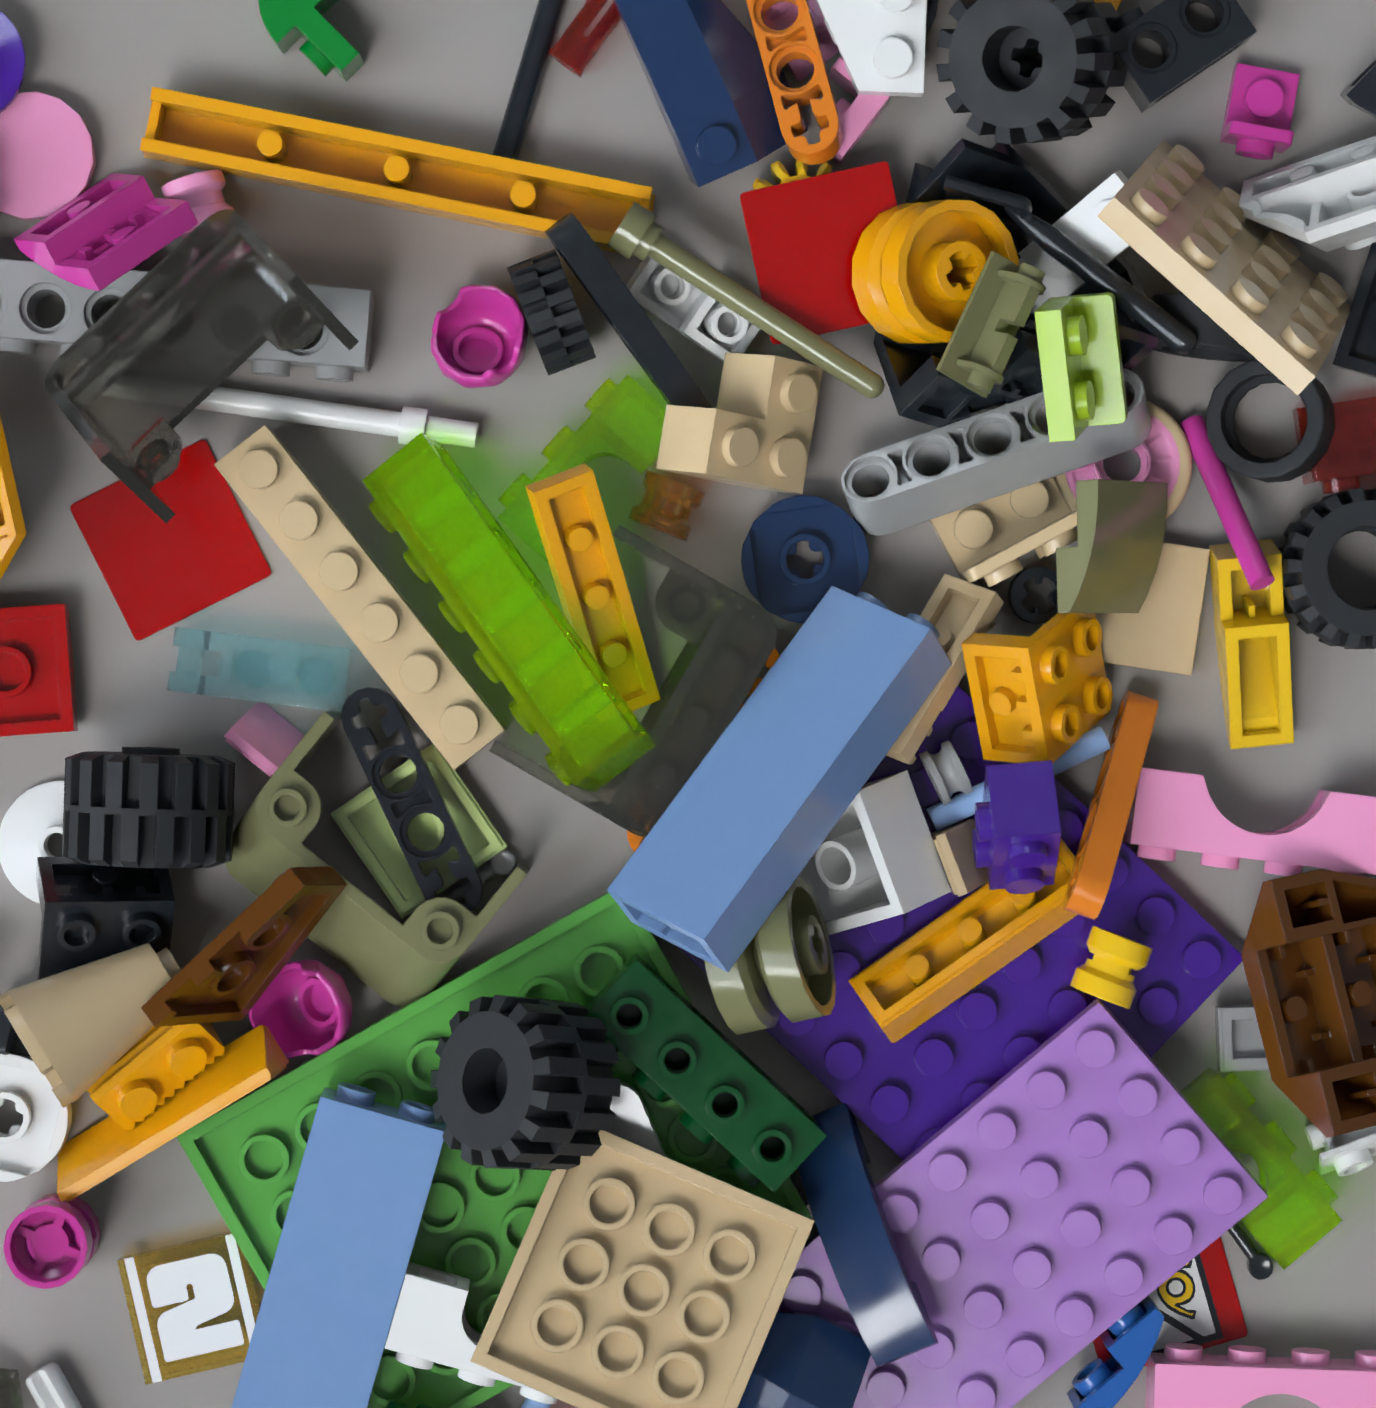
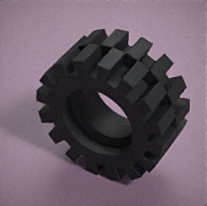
[507,249,596,376]

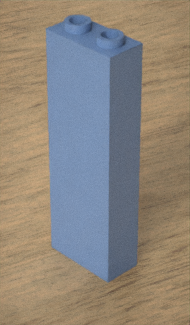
[607,586,951,972]
[231,1082,446,1408]

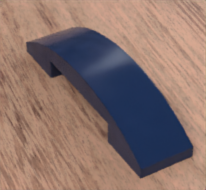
[798,1103,938,1367]

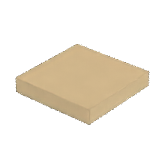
[1095,543,1210,676]

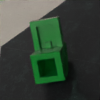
[258,0,364,82]

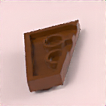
[141,866,347,1027]

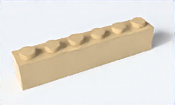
[214,425,507,770]

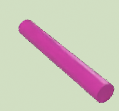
[1180,415,1275,590]

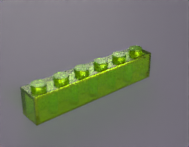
[362,433,656,792]

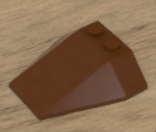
[1241,869,1376,1138]

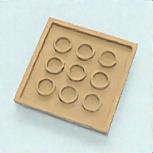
[1097,139,1351,396]
[470,1130,815,1408]

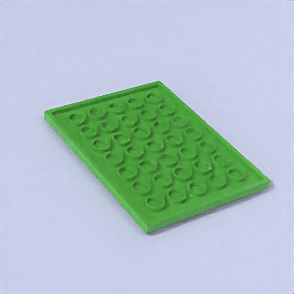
[177,891,812,1408]

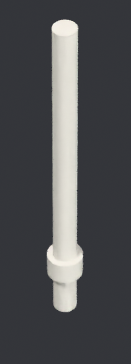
[96,370,479,448]

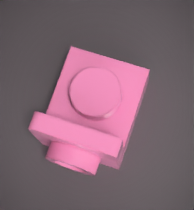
[819,57,890,166]

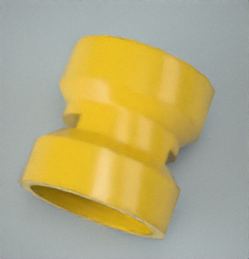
[1070,925,1153,1009]

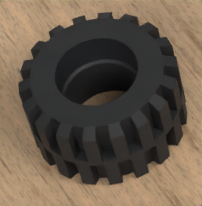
[1278,487,1376,649]

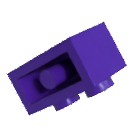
[972,760,1062,894]

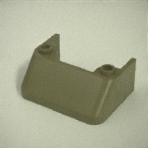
[225,710,531,1006]

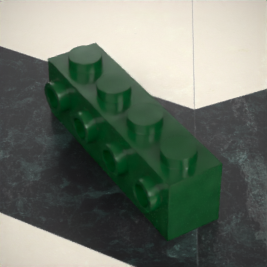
[586,953,827,1193]

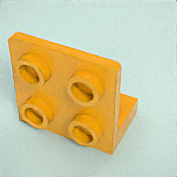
[961,613,1113,764]

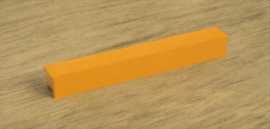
[140,86,656,257]

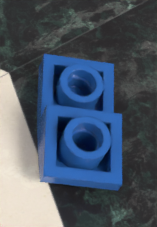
[1067,1295,1165,1408]

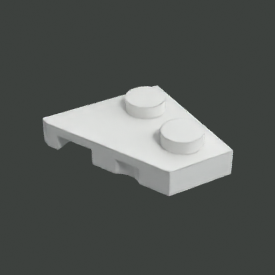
[817,0,927,97]

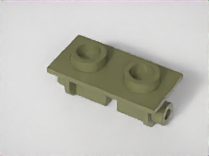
[936,251,1046,398]

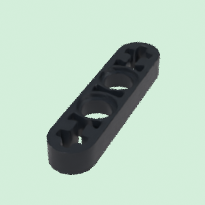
[544,212,713,408]
[341,687,483,912]

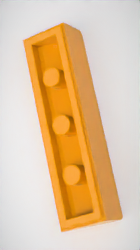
[848,839,1078,1043]
[57,1025,289,1202]

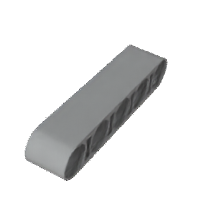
[841,369,1152,536]

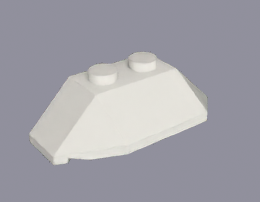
[1239,136,1376,252]

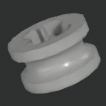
[919,740,973,805]

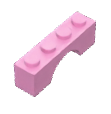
[1122,767,1376,877]
[1145,1343,1376,1408]

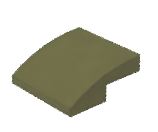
[1056,479,1167,613]

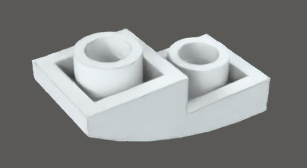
[626,256,760,362]

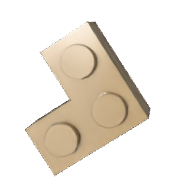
[656,353,823,494]

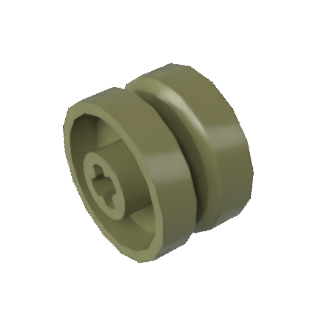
[704,877,836,1035]

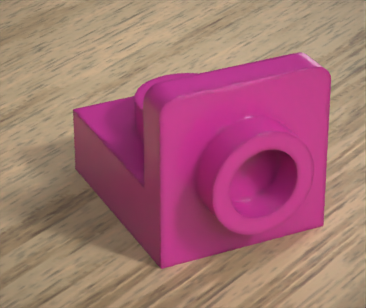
[1220,63,1300,160]

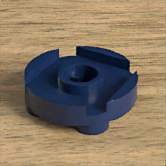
[741,495,869,624]

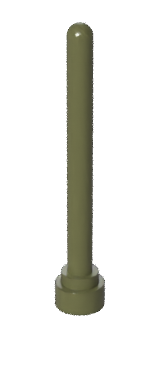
[607,202,885,398]

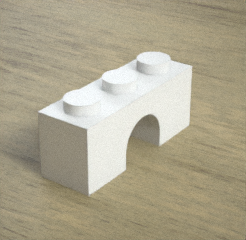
[385,1262,557,1404]

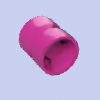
[3,1193,101,1289]

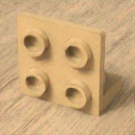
[929,477,1078,588]

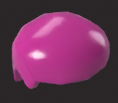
[431,285,528,389]
[248,960,352,1059]

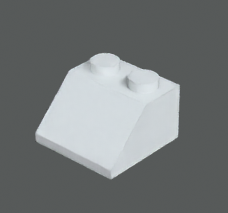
[798,770,952,935]

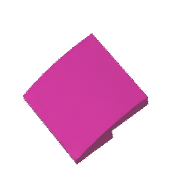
[14,173,198,291]

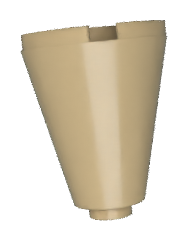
[0,943,181,1108]

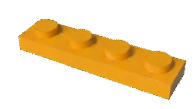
[525,463,661,723]

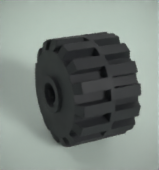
[936,0,1129,145]
[62,747,235,868]
[430,995,621,1171]

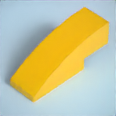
[1209,539,1294,749]

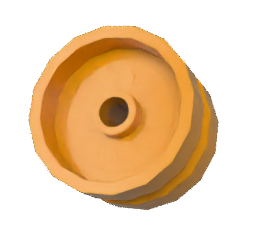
[852,199,1019,344]

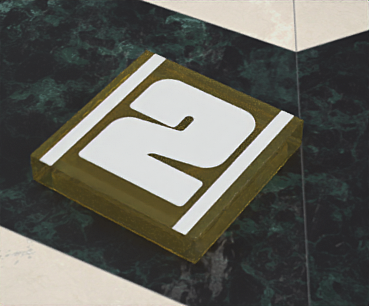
[117,1232,261,1385]

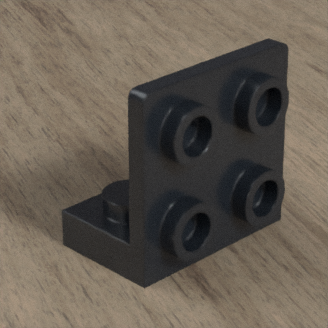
[36,857,175,980]

